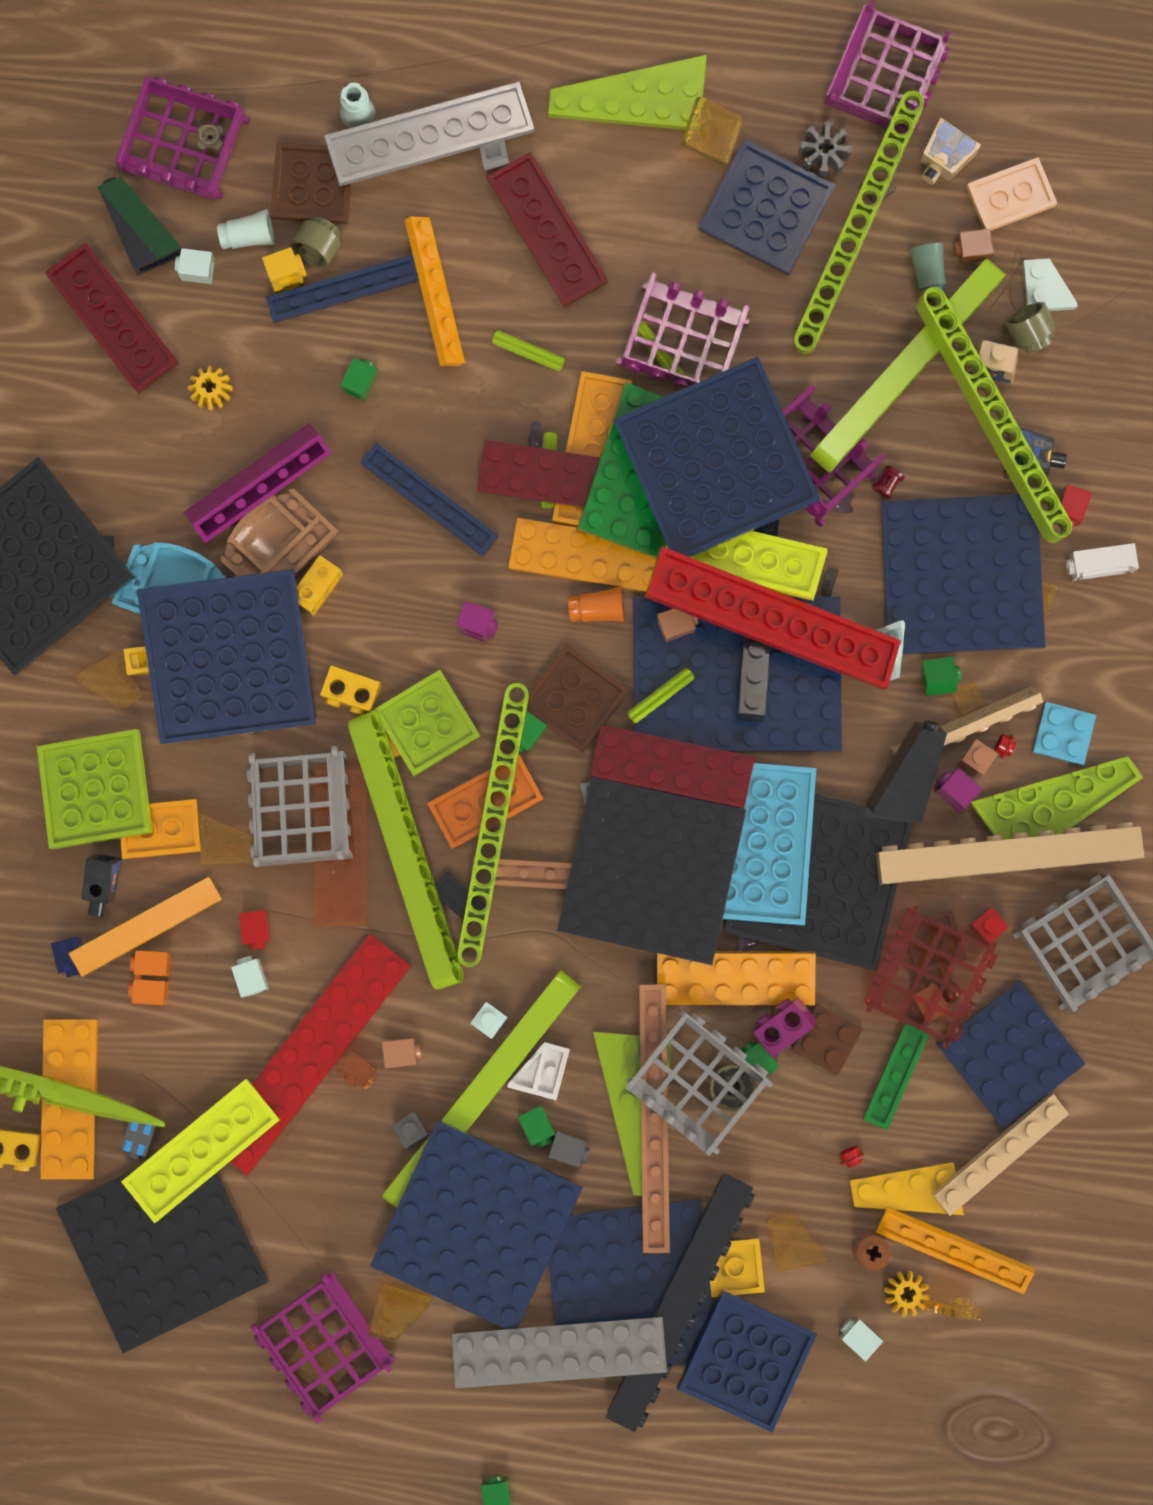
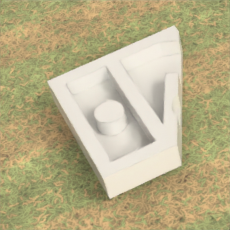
[507,1042,570,1100]

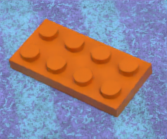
[427,754,544,850]

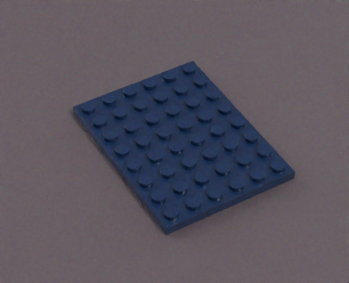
[633,597,842,752]

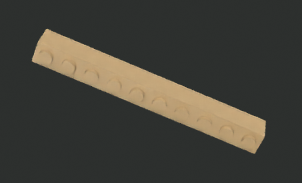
[876,822,1145,885]

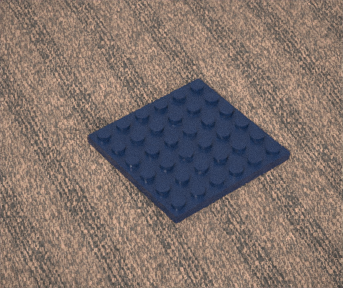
[614,356,821,558]
[881,494,1046,655]
[137,569,316,744]
[370,1120,583,1329]
[548,1198,714,1366]

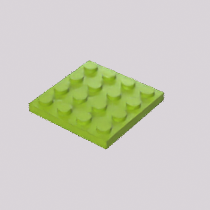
[37,729,153,850]

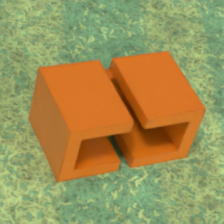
[128,950,171,1005]

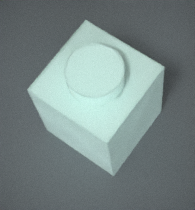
[175,248,215,284]
[231,956,269,998]
[470,1002,508,1039]
[839,1317,883,1362]

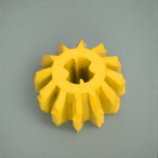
[188,366,233,411]
[884,1271,930,1317]

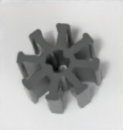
[798,122,852,179]

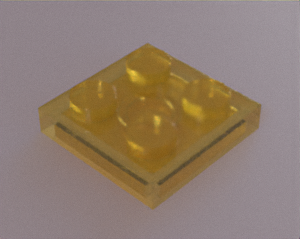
[681,96,743,166]

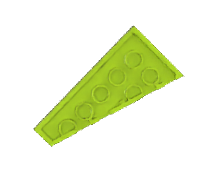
[548,55,707,131]
[970,756,1143,840]
[593,1032,671,1196]

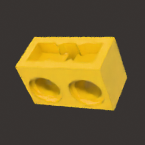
[262,247,307,294]
[297,555,343,617]
[320,666,382,715]
[0,1129,41,1171]

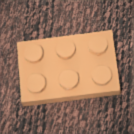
[966,157,1057,231]

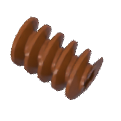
[852,1233,890,1271]

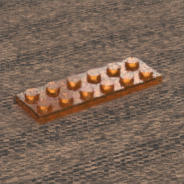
[315,769,368,927]

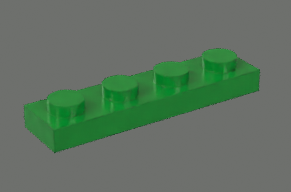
[862,1023,929,1130]

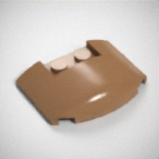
[221,488,338,576]

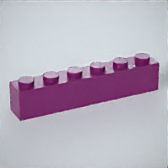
[183,423,332,543]

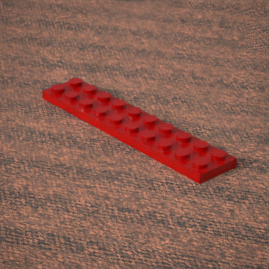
[645,547,901,690]
[230,934,411,1176]

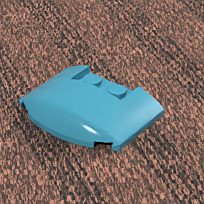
[111,543,226,614]

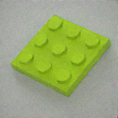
[374,670,481,777]

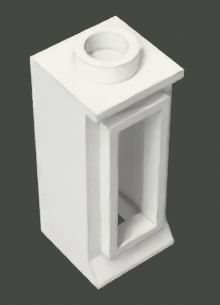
[1066,543,1139,581]

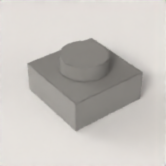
[480,138,509,170]

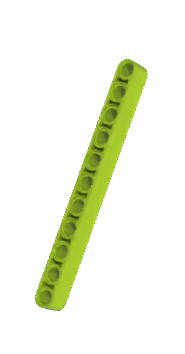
[794,91,924,355]
[810,258,1006,473]
[916,287,1072,543]
[458,683,529,967]
[348,711,463,990]
[382,970,581,1208]

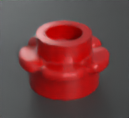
[994,734,1016,759]
[839,1146,864,1168]

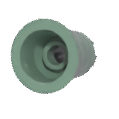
[908,243,947,300]

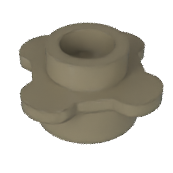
[197,124,223,150]

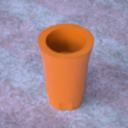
[568,586,625,622]

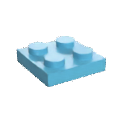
[1032,702,1096,766]

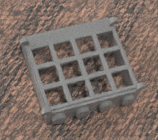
[247,745,353,867]
[1012,873,1153,1012]
[625,1010,773,1156]

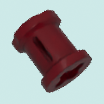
[872,465,905,499]

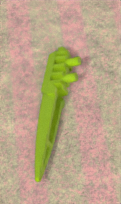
[0,1066,165,1127]

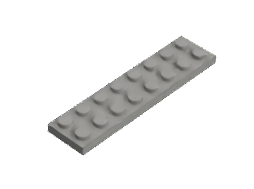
[324,82,534,187]
[452,1317,667,1388]

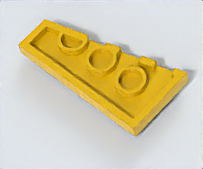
[849,1162,964,1215]

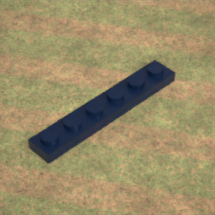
[266,254,419,324]
[360,443,499,557]

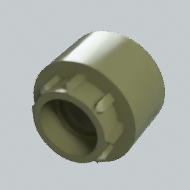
[290,217,341,269]
[1005,302,1056,353]
[710,1065,756,1111]

